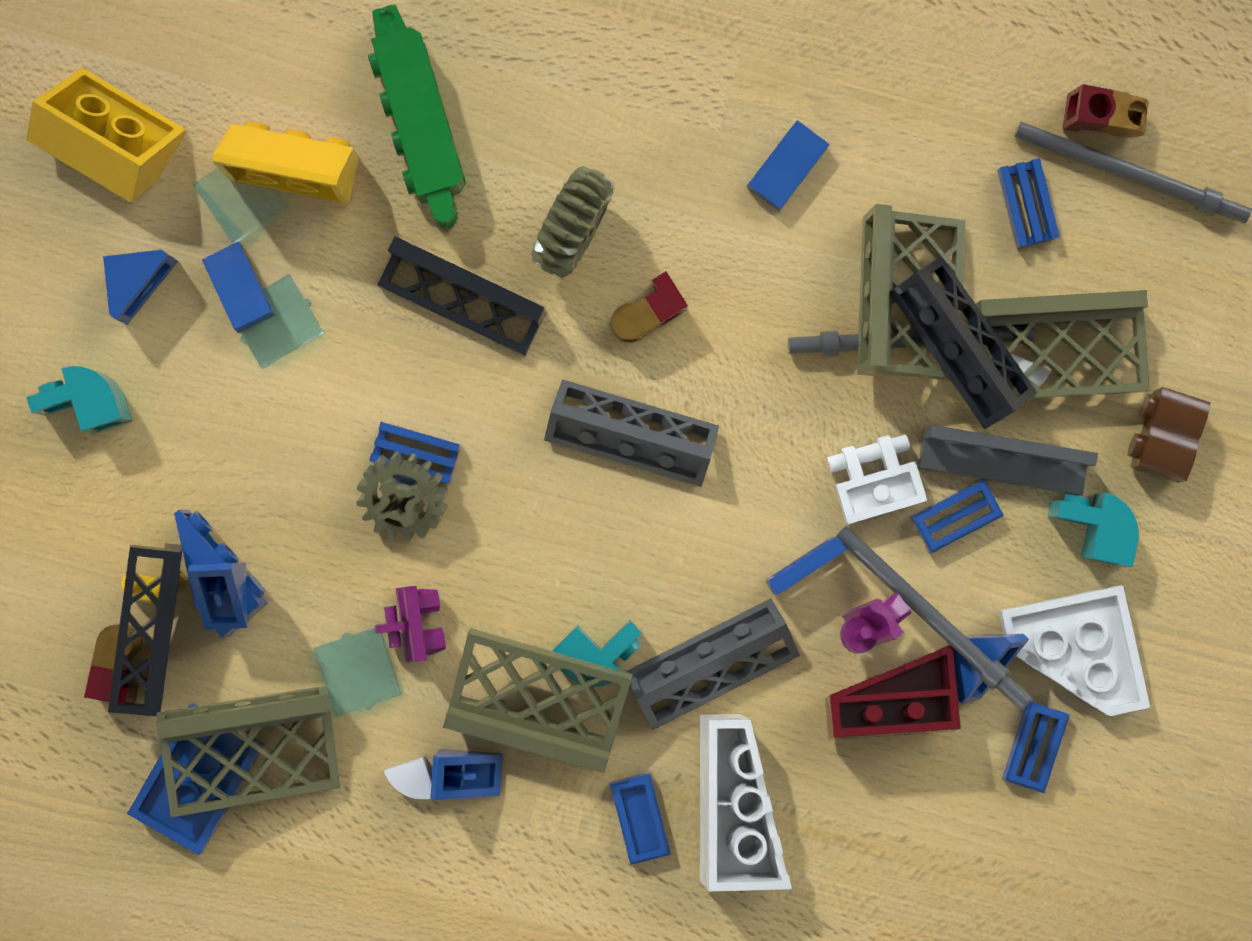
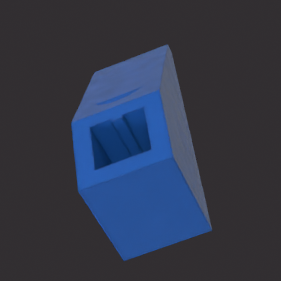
[174,510,268,638]

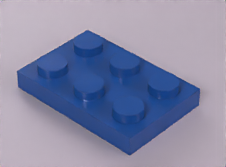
[127,703,265,855]

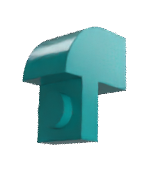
[26,366,133,434]
[1048,493,1139,567]
[552,619,642,687]

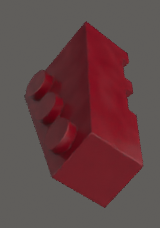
[825,645,961,740]

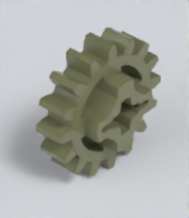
[356,452,448,542]

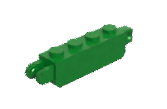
[368,4,466,230]

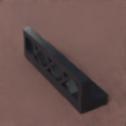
[377,236,547,357]
[889,256,1037,429]
[108,543,182,716]

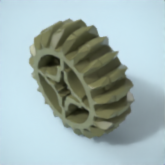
[532,166,614,278]

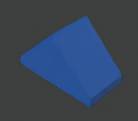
[103,249,178,325]
[188,562,248,630]
[953,633,1029,704]
[430,749,503,800]

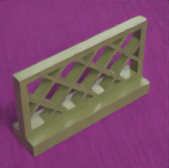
[857,204,965,381]
[976,290,1150,399]
[443,628,632,773]
[157,686,340,817]

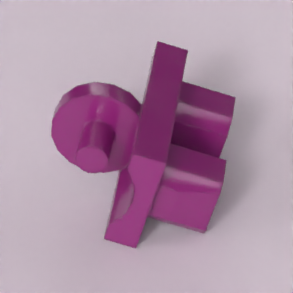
[374,586,446,662]
[840,593,912,654]

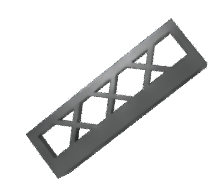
[544,379,719,487]
[917,425,1098,496]
[626,599,800,730]

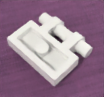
[826,434,927,524]

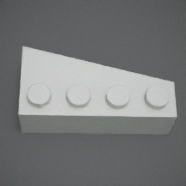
[700,714,792,892]

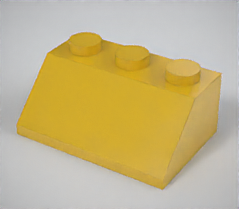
[26,67,186,203]
[212,121,359,205]

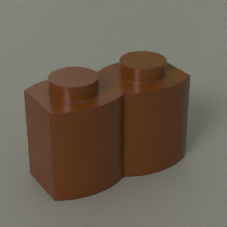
[1128,387,1211,483]

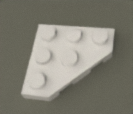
[998,585,1150,716]

